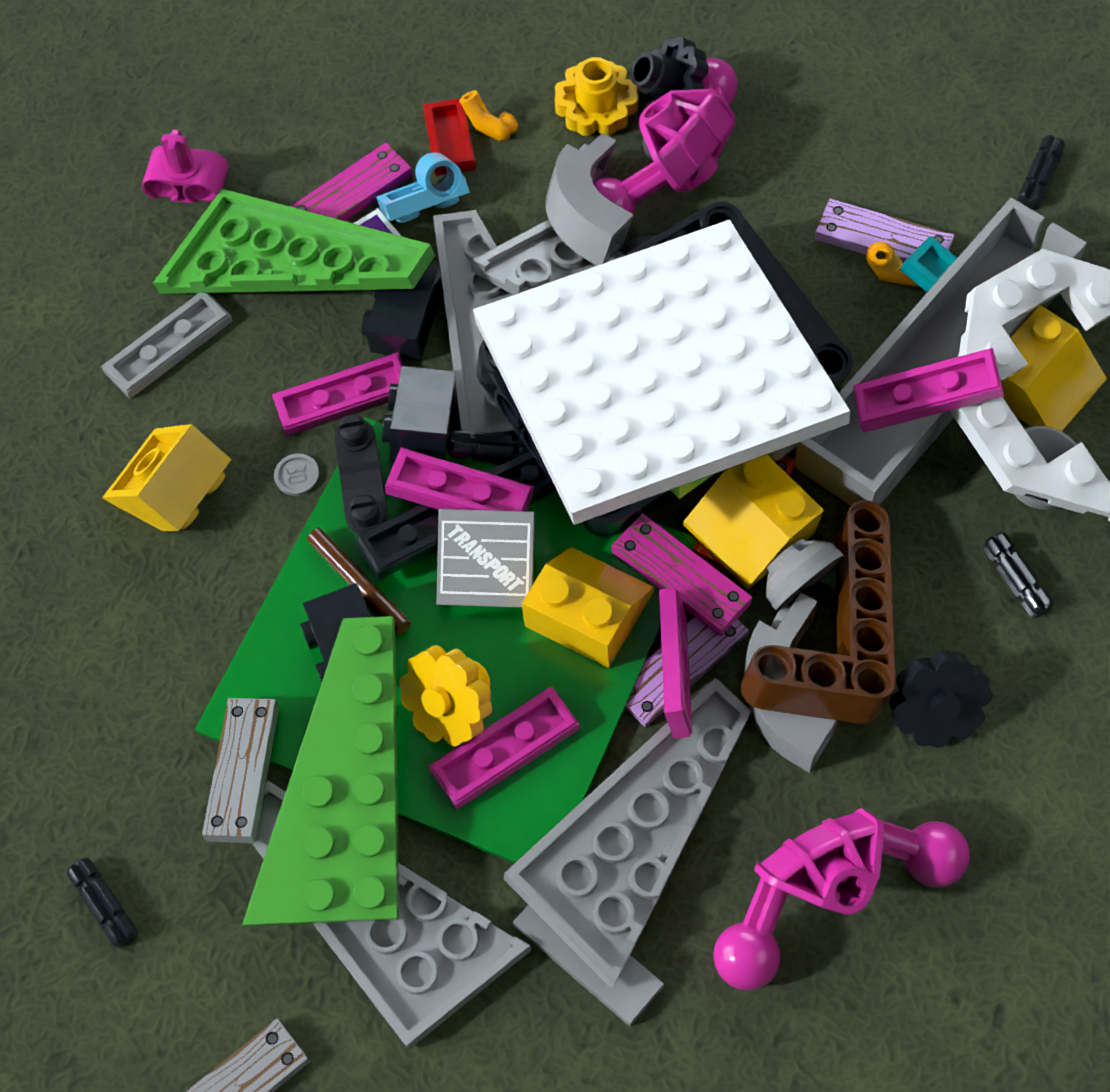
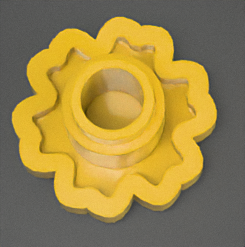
[555,57,638,136]
[399,645,492,747]

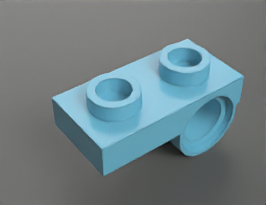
[376,152,470,223]

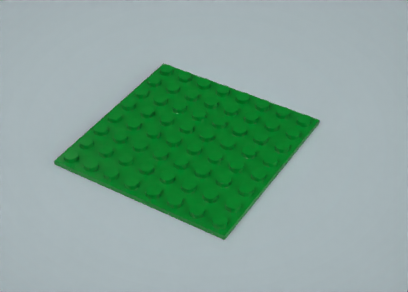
[195,417,698,864]

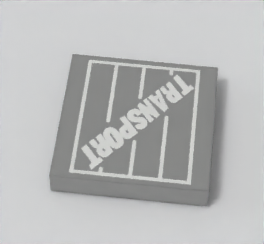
[436,509,535,607]

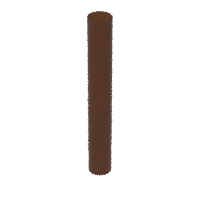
[307,527,411,635]

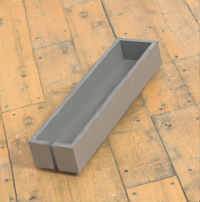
[794,198,1087,506]

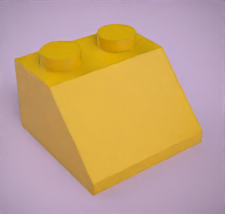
[1002,305,1107,432]
[102,424,232,531]
[683,454,824,590]
[522,547,654,668]

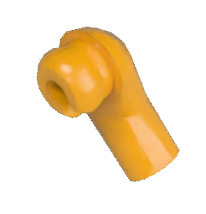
[459,90,518,141]
[866,241,920,288]

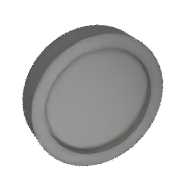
[274,454,320,496]

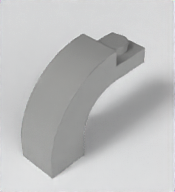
[545,133,633,266]
[744,592,837,773]

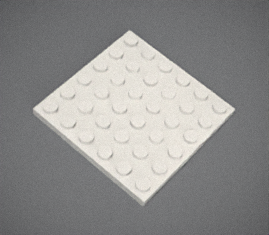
[473,220,850,525]

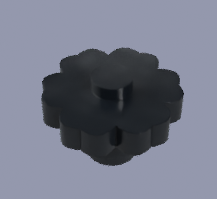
[631,36,709,111]
[889,650,993,748]

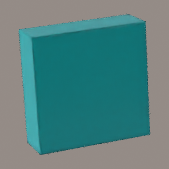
[900,235,957,292]

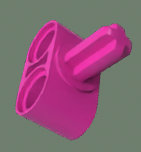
[142,129,229,203]

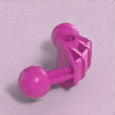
[593,58,738,216]
[713,808,970,990]

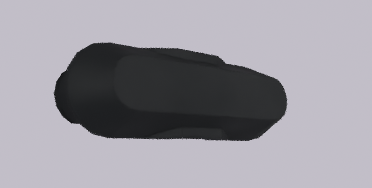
[334,414,387,535]

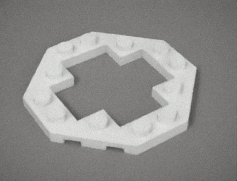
[951,249,1110,522]

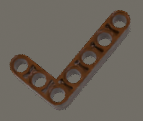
[740,500,896,724]

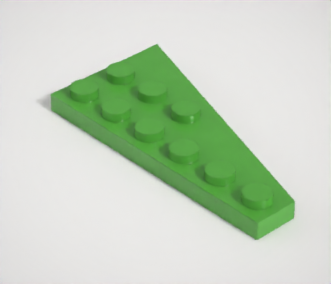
[153,189,435,294]
[242,616,399,927]

